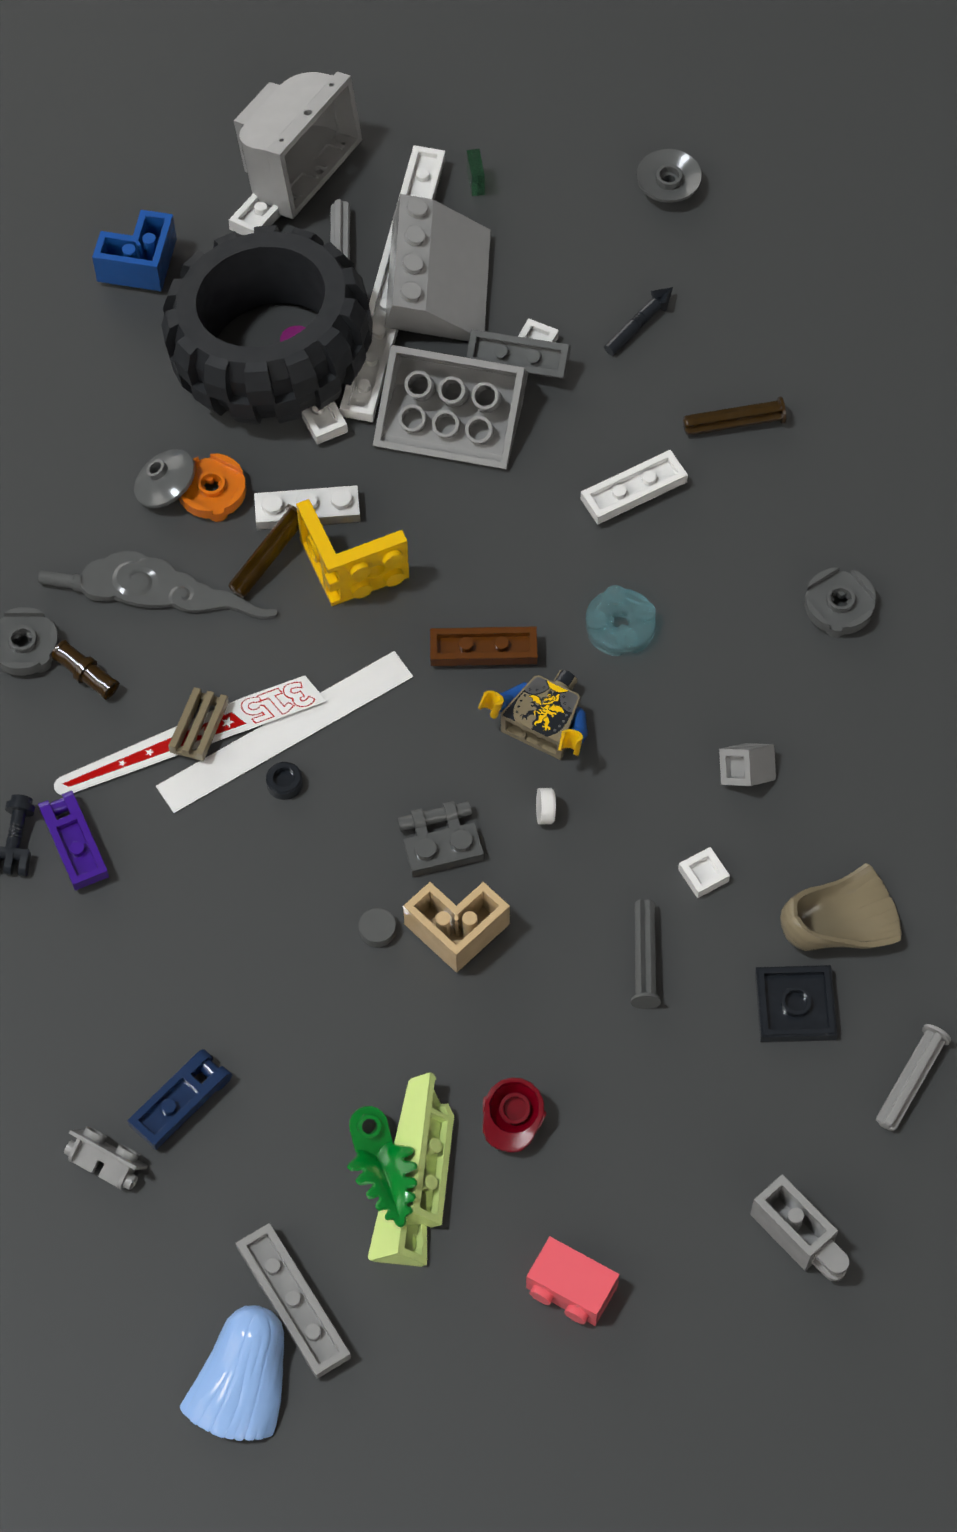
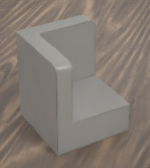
[719,743,776,786]

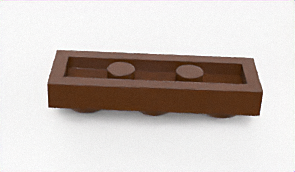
[430,626,538,666]

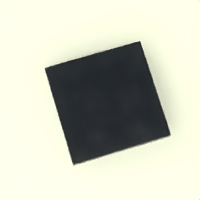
[755,965,837,1042]

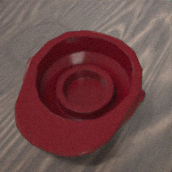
[483,1077,547,1153]

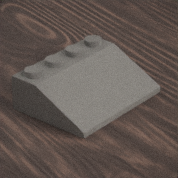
[385,194,491,341]
[373,345,528,470]

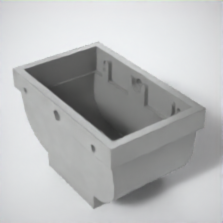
[234,72,362,219]

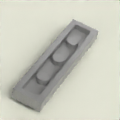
[236,1223,351,1379]

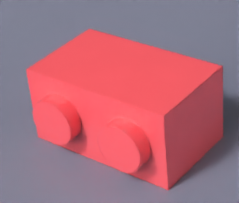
[526,1236,620,1326]

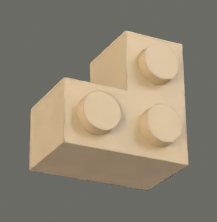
[403,882,510,973]

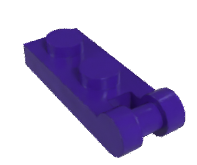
[38,790,109,891]

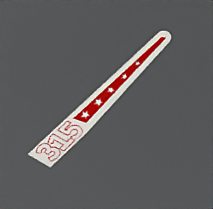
[54,675,327,795]

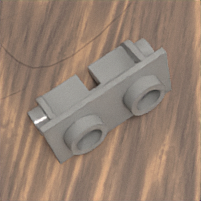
[64,1126,148,1190]

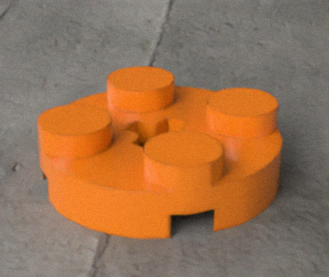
[179,453,247,522]

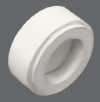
[536,788,556,824]

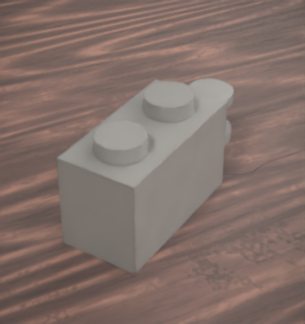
[750,1174,849,1281]

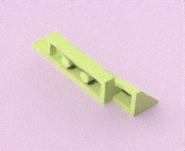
[368,1072,454,1267]

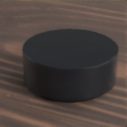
[266,762,303,800]

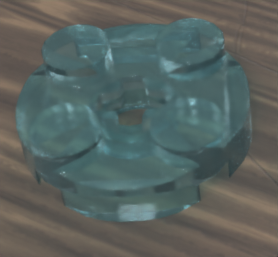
[585,585,656,656]

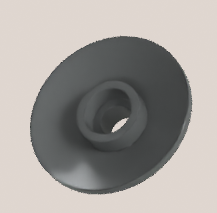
[636,149,702,203]
[134,449,196,508]

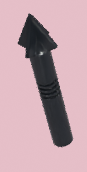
[604,287,673,356]

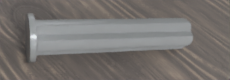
[330,199,350,259]
[876,1024,951,1131]

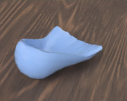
[180,1305,284,1441]

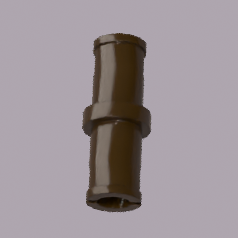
[51,640,120,700]

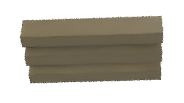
[168,687,229,761]

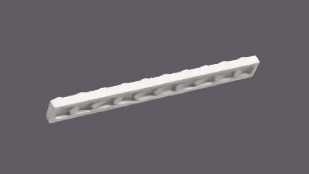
[339,145,445,422]

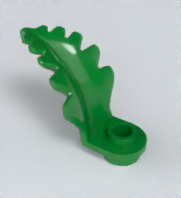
[347,1106,417,1227]

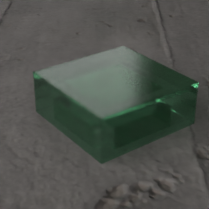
[467,148,485,196]

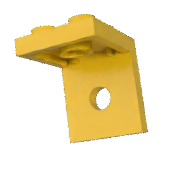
[296,499,409,606]

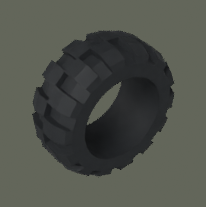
[161,225,373,425]

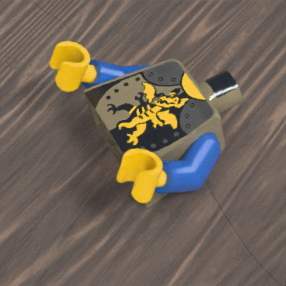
[478,670,588,760]

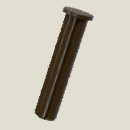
[683,396,787,435]
[228,504,299,598]

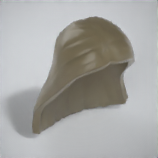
[780,863,902,951]

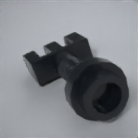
[0,794,35,877]

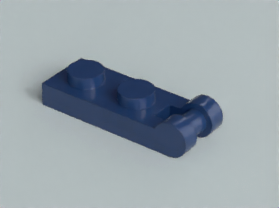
[127,1049,232,1150]

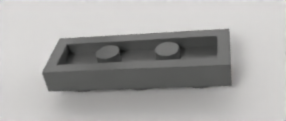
[466,329,572,380]

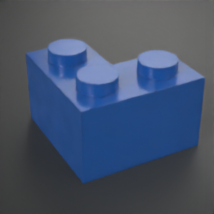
[92,210,177,291]

